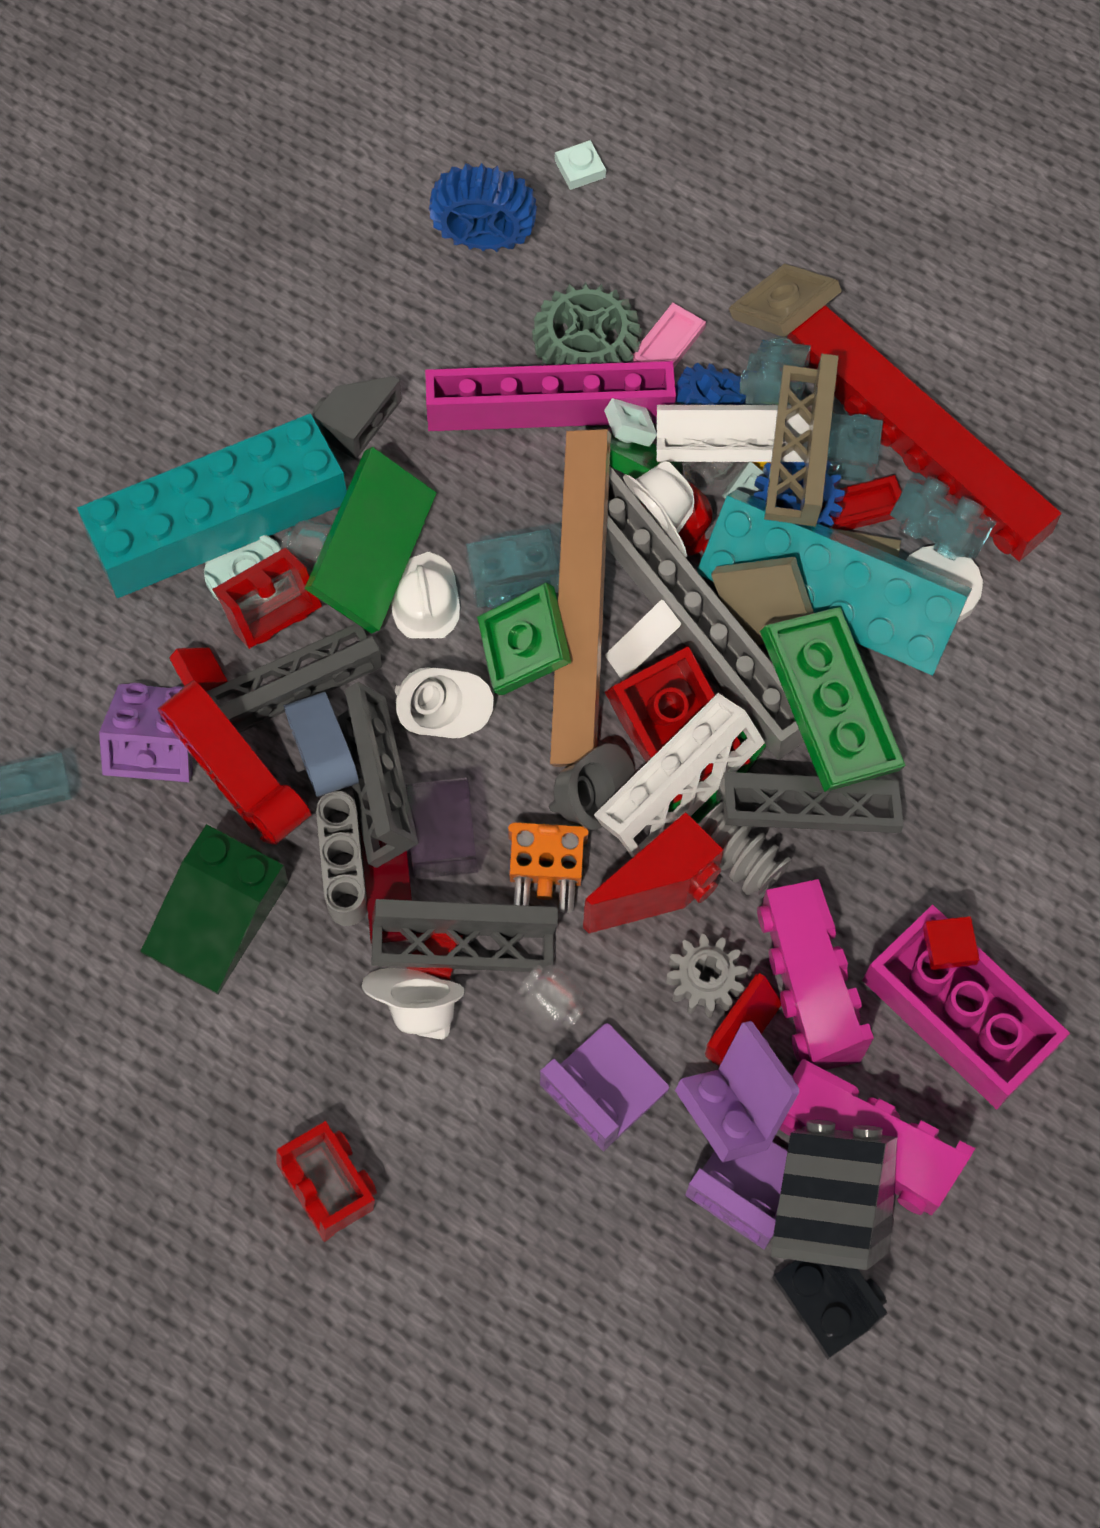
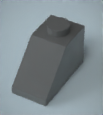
[312,376,402,459]

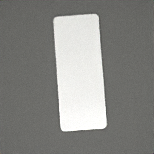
[605,600,681,681]

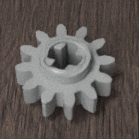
[666,934,748,1018]

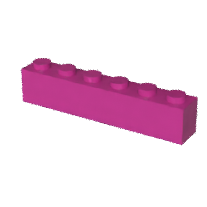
[425,361,676,431]

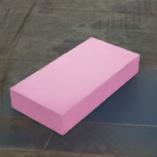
[632,303,706,368]

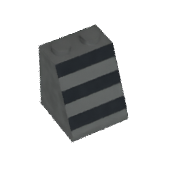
[771,1120,897,1270]

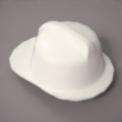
[623,461,694,558]
[391,552,460,638]
[395,667,493,738]
[362,968,465,1040]

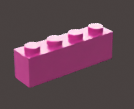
[757,879,874,1070]
[779,1059,976,1216]

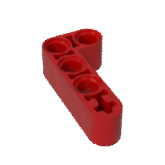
[157,680,312,844]

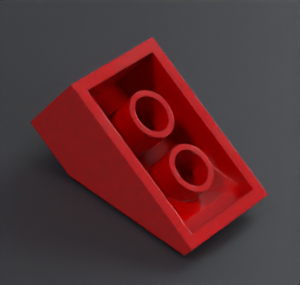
[605,646,750,803]
[583,812,724,933]

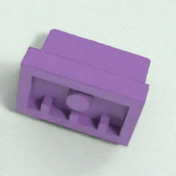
[99,683,193,782]
[675,1021,799,1163]
[540,1023,669,1152]
[685,1142,787,1249]

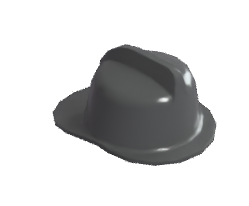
[548,743,635,831]

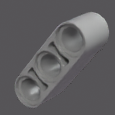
[316,791,367,926]

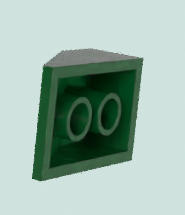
[140,824,289,995]

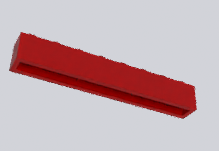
[784,305,1062,562]

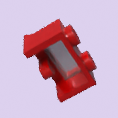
[212,548,322,649]
[276,1121,377,1242]

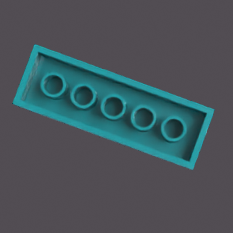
[77,413,347,599]
[697,489,972,676]

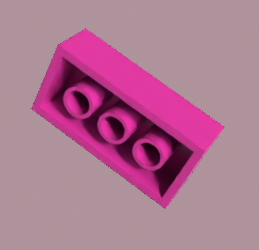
[862,905,1070,1110]

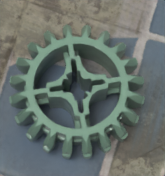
[532,281,641,366]

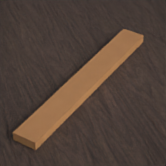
[550,429,611,767]

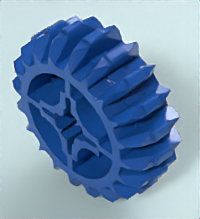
[429,163,537,252]

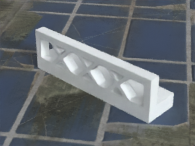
[657,405,828,462]
[594,693,765,858]

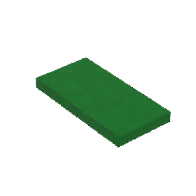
[304,447,437,634]
[760,607,906,792]

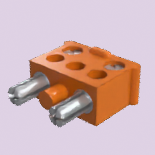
[508,822,588,913]

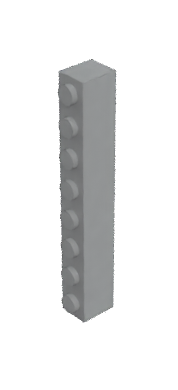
[606,466,804,760]

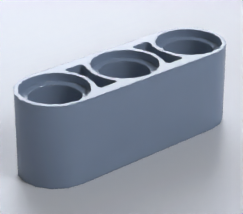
[284,691,359,797]

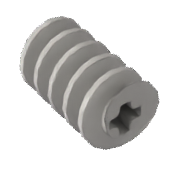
[698,802,792,895]

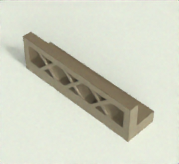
[764,353,838,527]

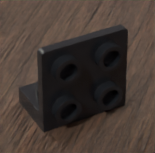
[772,1260,888,1360]

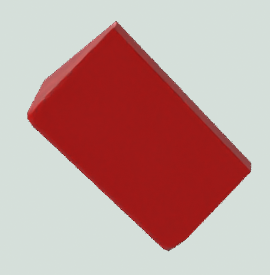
[705,973,781,1067]

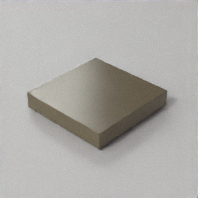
[729,263,842,337]
[711,557,814,645]

